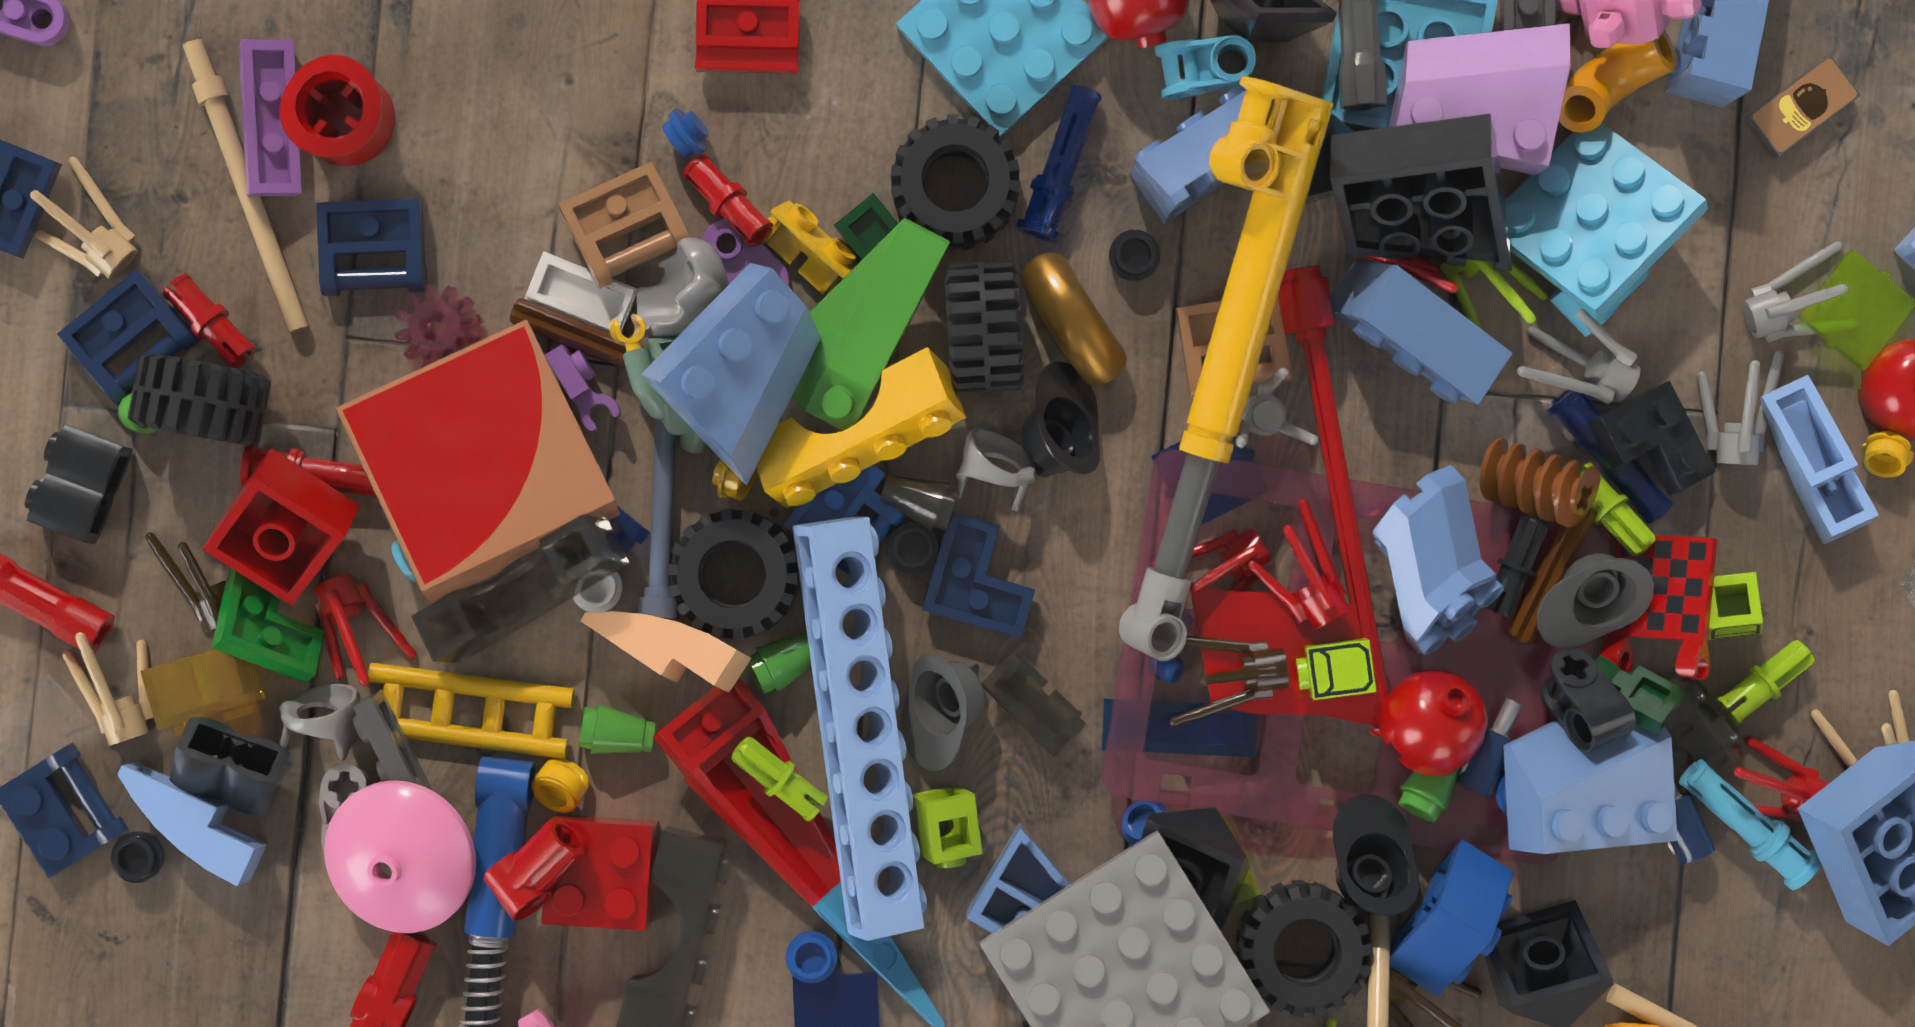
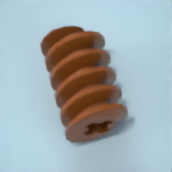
[1479,437,1601,528]

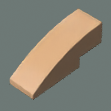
[580,611,752,693]

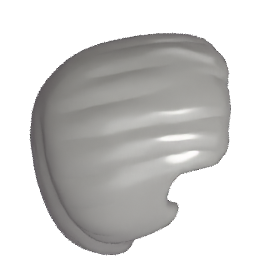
[636,237,729,339]

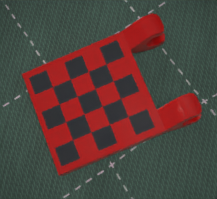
[1599,535,1718,680]

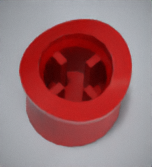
[280,54,395,166]

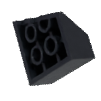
[1330,114,1512,271]

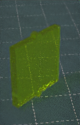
[1797,249,1915,371]

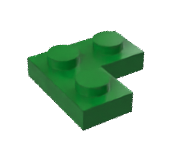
[211,567,324,683]

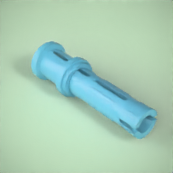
[1679,759,1821,890]

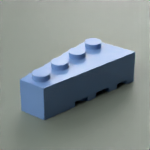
[1664,0,1769,108]

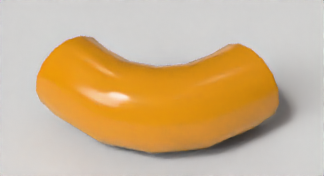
[1559,30,1677,133]

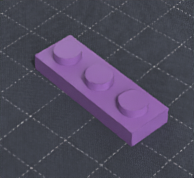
[239,39,302,196]

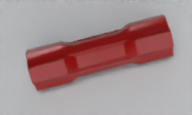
[0,553,115,653]

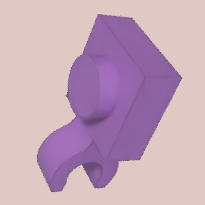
[544,344,622,432]

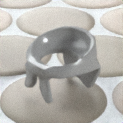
[955,427,1038,512]
[279,684,360,761]

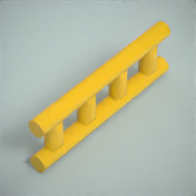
[368,662,575,759]

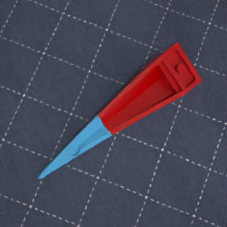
[653,678,945,1027]

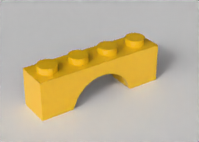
[756,347,967,509]

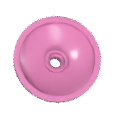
[324,780,476,933]

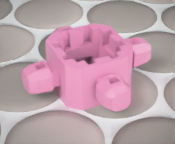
[1556,0,1702,48]

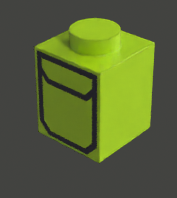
[1708,572,1763,640]
[1296,638,1376,700]

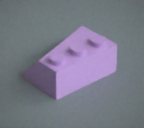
[1389,23,1571,175]

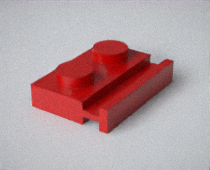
[695,0,800,74]

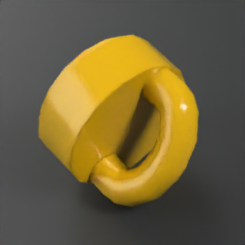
[531,758,590,813]

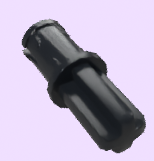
[1485,515,1549,619]

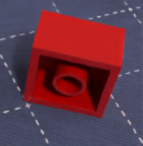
[202,448,360,606]
[541,814,659,931]

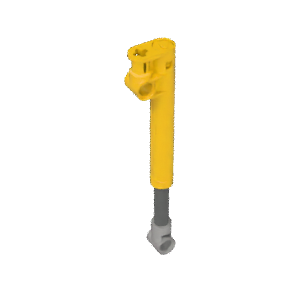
[1119,76,1334,661]

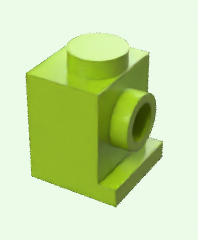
[912,785,982,868]

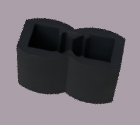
[25,424,133,544]
[169,717,290,816]

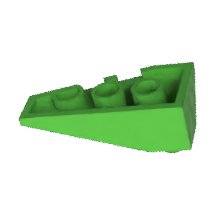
[792,218,950,431]

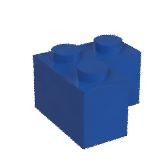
[1390,839,1514,997]

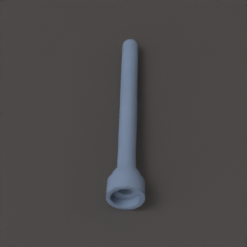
[638,418,679,619]

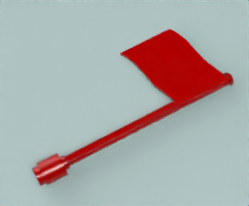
[1190,265,1388,737]

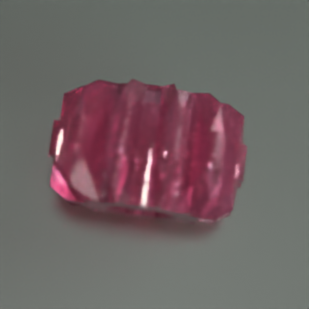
[395,284,484,368]

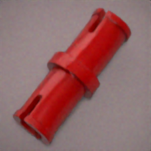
[683,154,774,248]
[162,273,257,369]

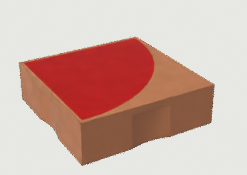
[335,319,621,605]

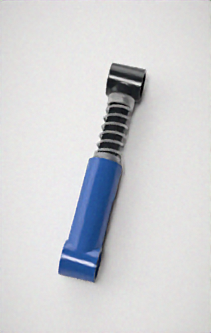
[459,756,536,1027]

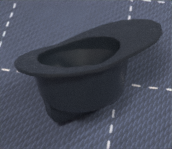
[1021,361,1100,477]
[1333,794,1420,916]

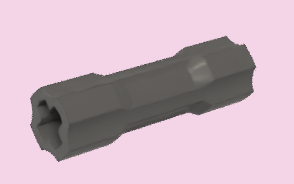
[1337,0,1387,111]

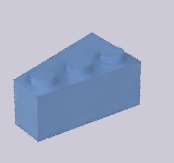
[1331,259,1513,405]
[966,823,1071,933]

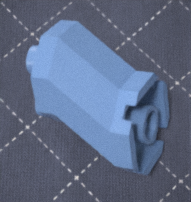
[1372,465,1504,656]

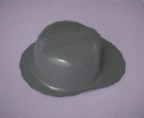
[1537,553,1654,649]
[901,654,985,771]

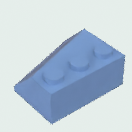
[1130,85,1246,225]
[641,263,821,485]
[1503,721,1677,854]
[1798,741,1915,946]

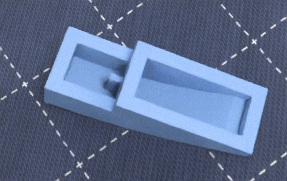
[1760,375,1879,545]
[117,762,267,887]

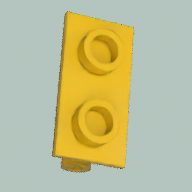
[764,200,859,296]

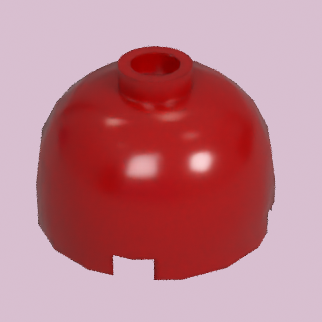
[1087,0,1190,49]
[1858,339,1915,441]
[1378,669,1488,777]

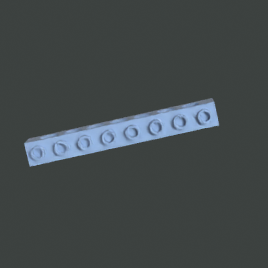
[793,517,927,941]

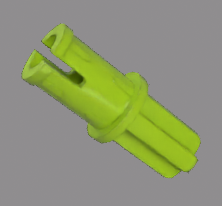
[1581,462,1656,556]
[1716,640,1815,725]
[731,737,828,822]

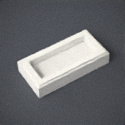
[524,251,638,335]

